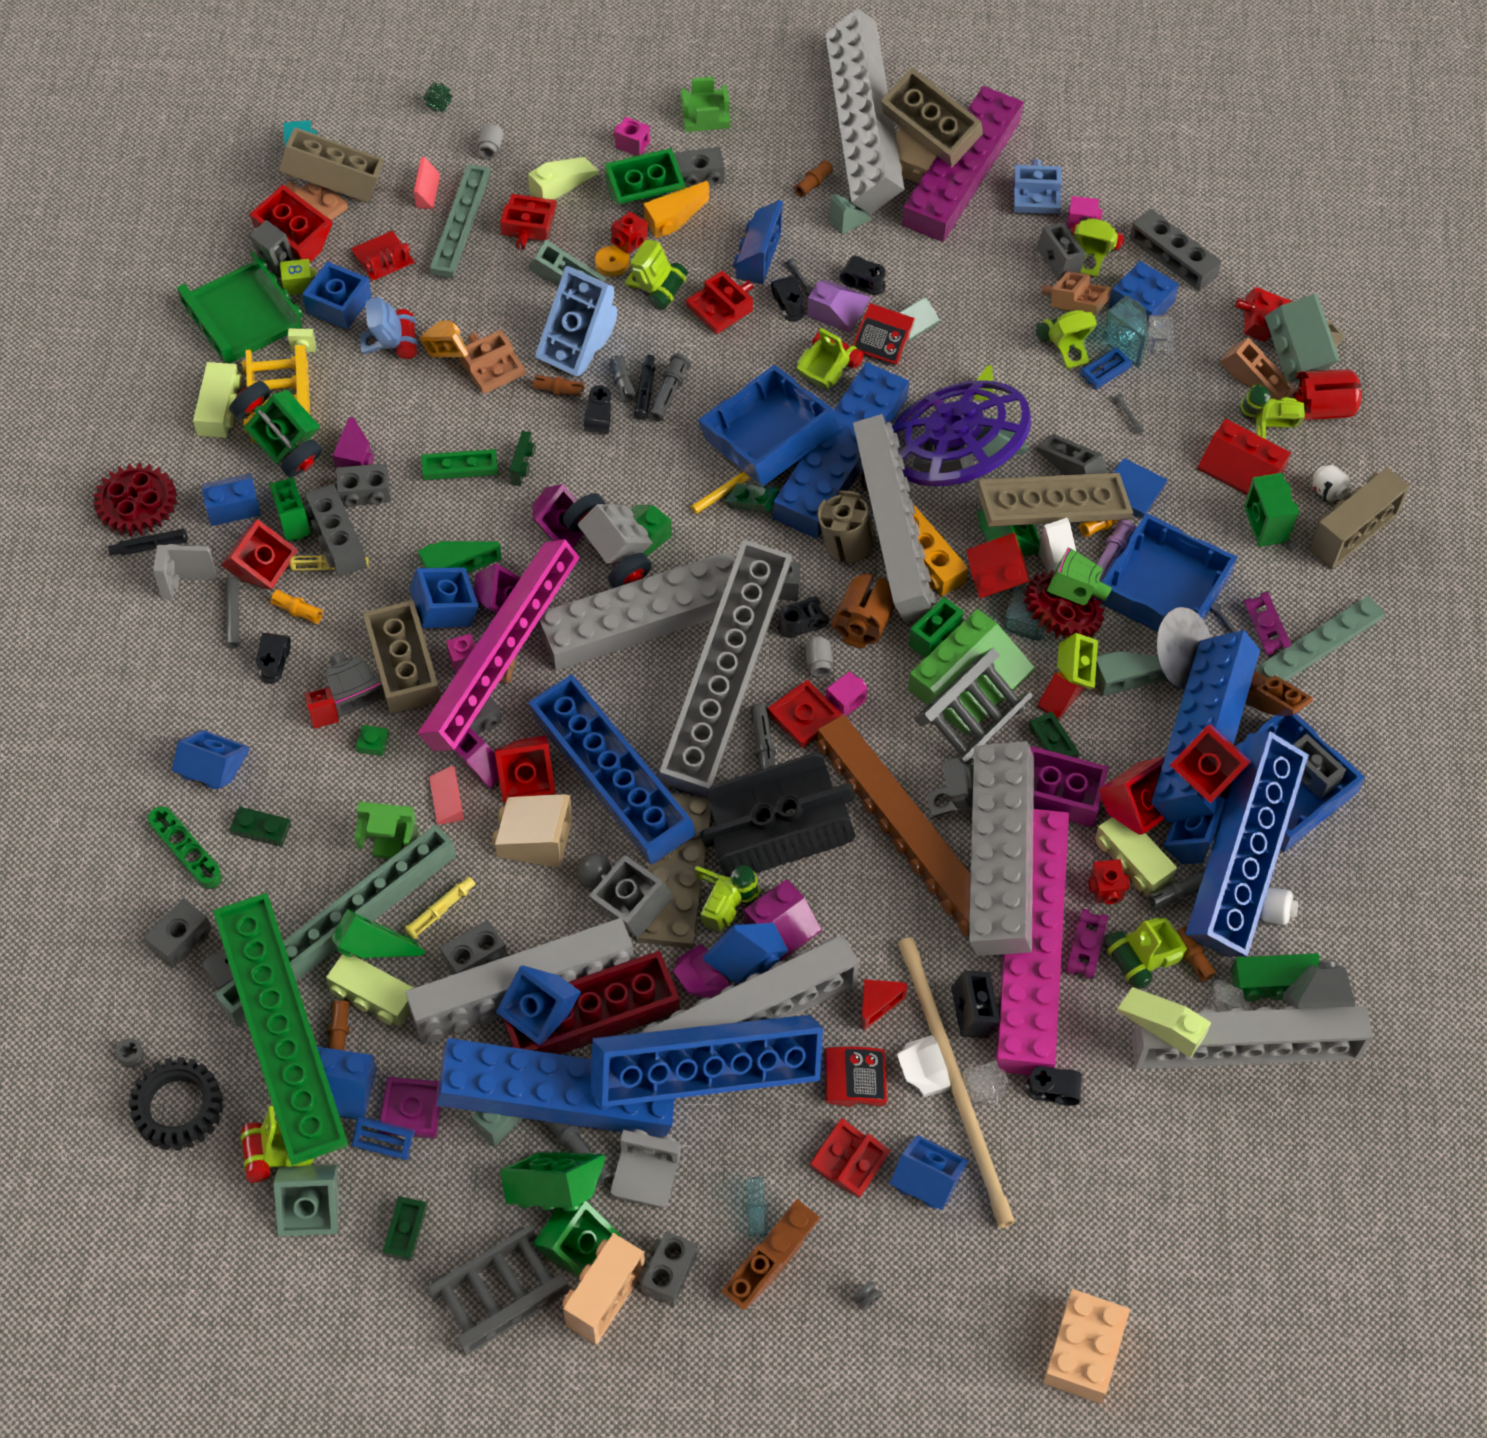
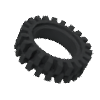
[129,1057,224,1151]

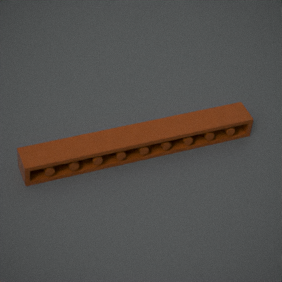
[816,714,971,937]

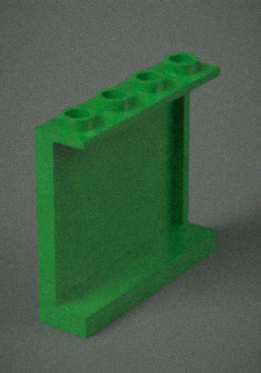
[177,251,303,364]

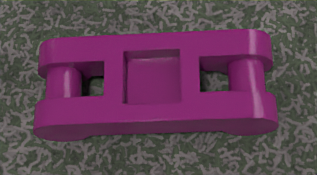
[1243,591,1292,655]
[1066,908,1109,980]

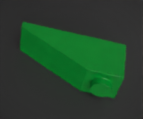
[269,477,311,541]
[418,541,502,573]
[331,909,426,958]

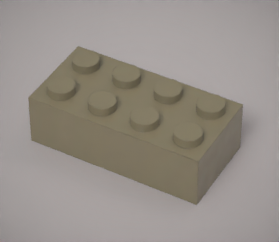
[881,67,983,167]
[279,127,384,203]
[1309,467,1410,569]
[362,600,440,714]

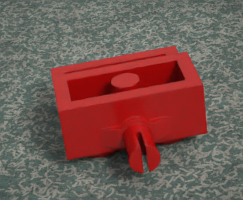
[500,194,557,250]
[686,270,754,335]
[1234,287,1292,342]

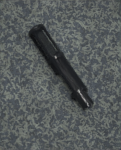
[633,355,656,420]
[108,528,188,556]

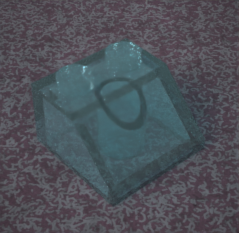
[1102,295,1149,368]

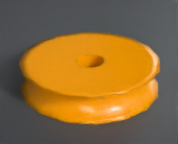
[595,246,630,277]

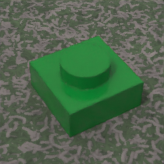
[356,725,389,756]

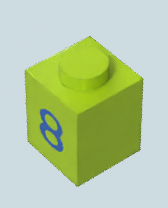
[280,259,316,295]

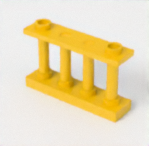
[242,345,310,443]

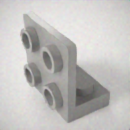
[153,544,217,600]

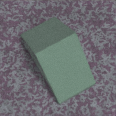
[829,194,872,234]

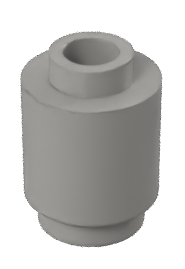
[477,124,504,159]
[805,637,833,677]

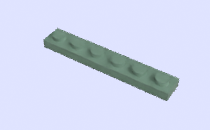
[430,164,491,278]
[1255,595,1385,681]

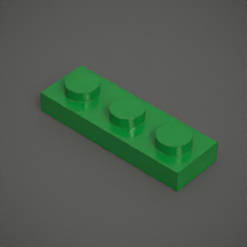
[421,449,498,480]

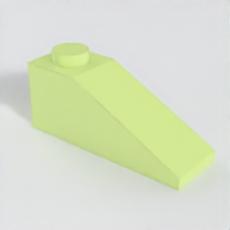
[528,157,599,200]
[1117,987,1211,1058]

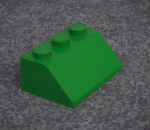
[605,148,685,204]
[500,1151,605,1211]

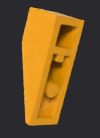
[644,181,709,238]
[419,320,468,357]

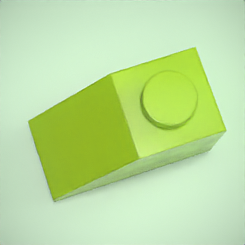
[1057,633,1098,690]

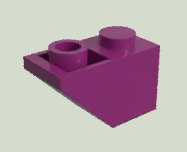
[452,727,499,789]

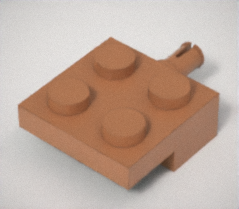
[285,180,348,220]
[1042,271,1112,315]
[459,330,526,394]

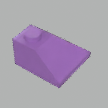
[807,280,871,333]

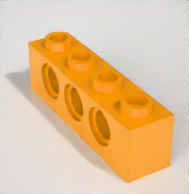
[913,504,969,596]

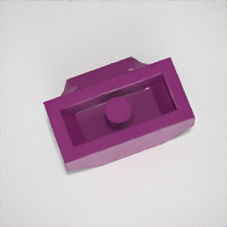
[672,944,730,999]

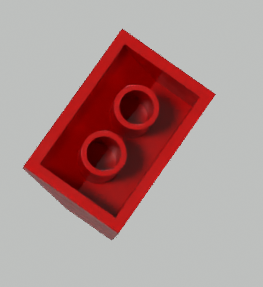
[249,184,333,262]
[1197,419,1292,495]
[1099,756,1165,835]

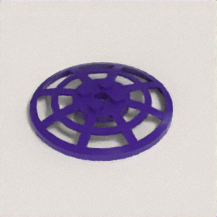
[892,380,1032,486]

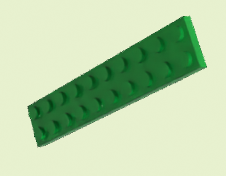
[213,893,349,1166]

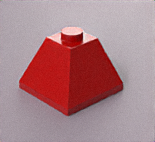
[495,735,556,803]

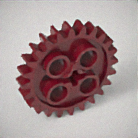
[93,463,177,536]
[1024,570,1105,639]

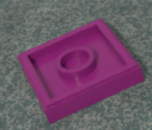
[378,1077,441,1139]

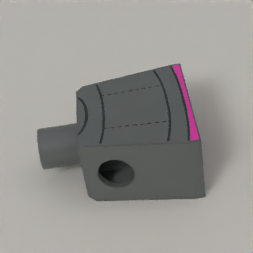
[325,652,385,718]

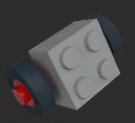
[563,493,652,588]

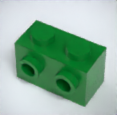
[908,597,964,658]

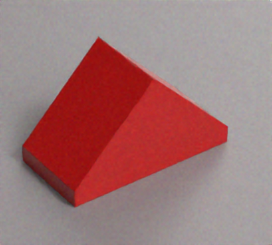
[1037,671,1085,721]
[304,687,339,729]
[860,979,908,1031]

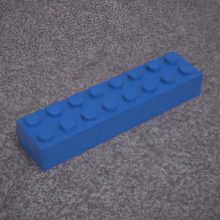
[773,362,910,539]
[1151,630,1260,823]
[528,674,696,865]
[1185,731,1309,957]
[591,1015,823,1107]
[436,1038,674,1137]

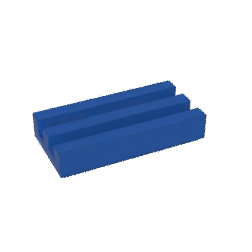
[1080,347,1133,390]
[351,1116,415,1160]

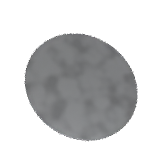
[1157,607,1211,690]

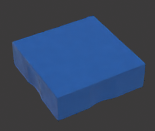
[698,364,840,487]
[1096,513,1237,632]
[1222,713,1366,852]

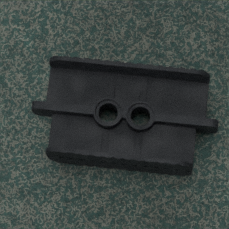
[700,753,856,878]

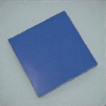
[1113,458,1168,518]

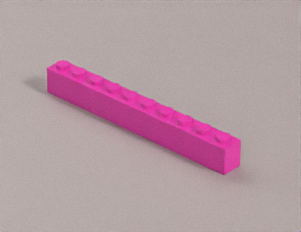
[417,539,580,751]

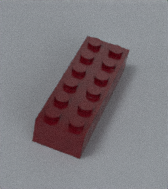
[501,950,680,1055]

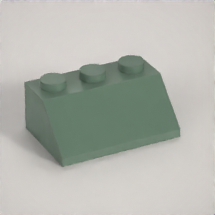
[1265,294,1340,383]

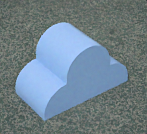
[535,266,617,377]

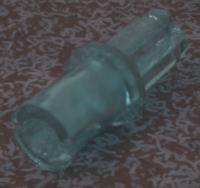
[745,1177,768,1237]

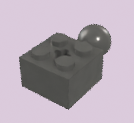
[577,853,674,938]

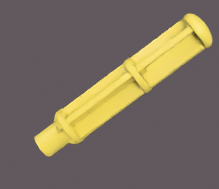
[289,555,369,571]
[405,877,476,939]

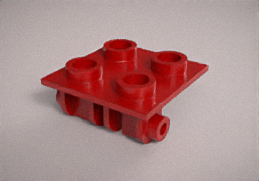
[351,230,415,281]

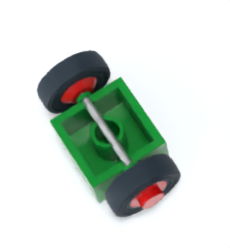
[229,381,323,478]

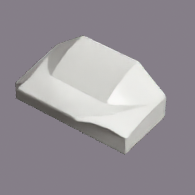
[897,1035,951,1098]

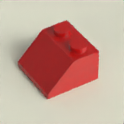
[221,519,298,590]
[966,532,1031,599]
[1170,724,1251,803]

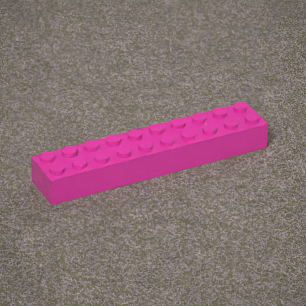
[994,809,1069,1075]

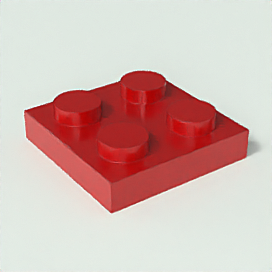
[767,679,842,748]

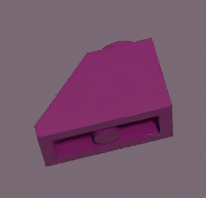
[333,417,374,469]

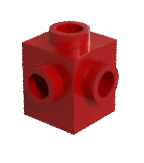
[611,212,648,254]
[1088,859,1130,905]

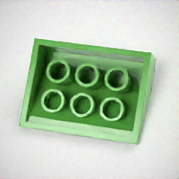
[908,608,1035,736]

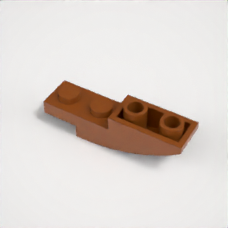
[1245,670,1313,716]
[721,1199,821,1311]

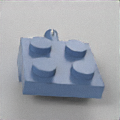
[1013,159,1062,214]

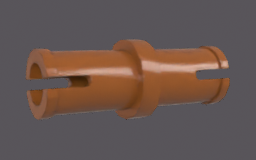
[794,160,833,198]
[533,374,585,397]
[1176,926,1216,982]
[326,1000,350,1051]

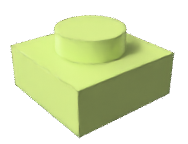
[288,329,316,352]

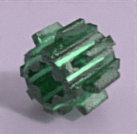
[423,82,453,112]

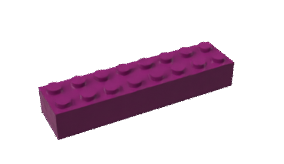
[902,86,1024,243]

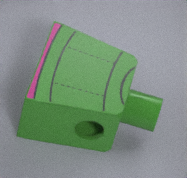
[1047,547,1112,605]

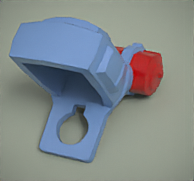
[360,297,418,359]

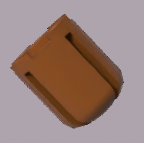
[831,573,895,648]

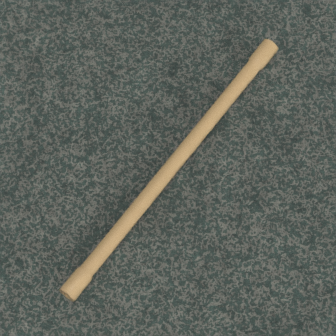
[898,937,1015,1228]

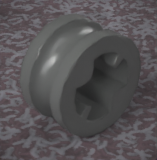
[116,1038,144,1067]
[853,1281,883,1311]

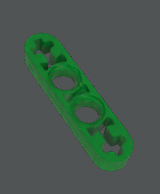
[148,806,222,889]

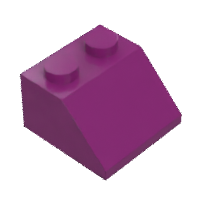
[744,879,821,961]

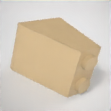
[896,127,937,183]
[492,794,572,868]

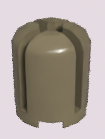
[818,491,875,563]

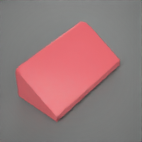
[414,157,440,209]
[429,766,464,825]

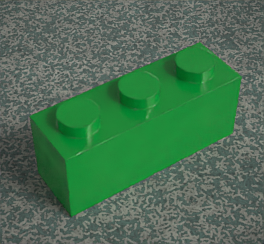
[1231,953,1320,1002]

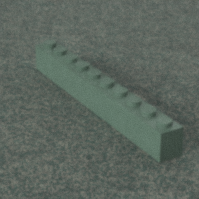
[214,824,456,1027]

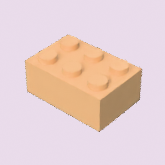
[562,1233,645,1345]
[1043,1289,1130,1404]

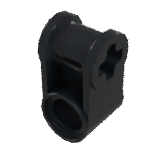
[839,256,886,295]
[771,275,804,322]
[584,385,611,434]
[778,597,830,638]
[256,633,291,684]
[1025,1066,1082,1106]

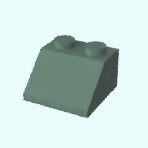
[274,1165,339,1237]

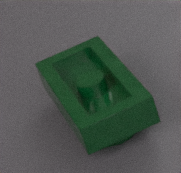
[510,431,536,486]
[725,483,779,513]
[1028,711,1079,758]
[229,806,291,847]
[382,1196,428,1262]

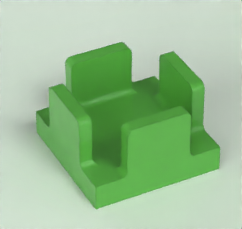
[680,77,730,132]
[355,802,419,859]

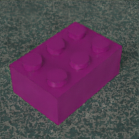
[1030,746,1109,827]

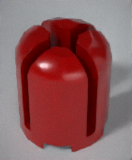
[1293,369,1362,421]

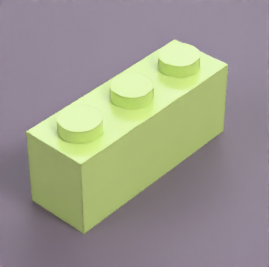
[193,362,243,438]
[1095,817,1177,896]
[326,954,414,1027]

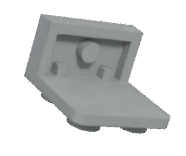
[611,1129,681,1208]

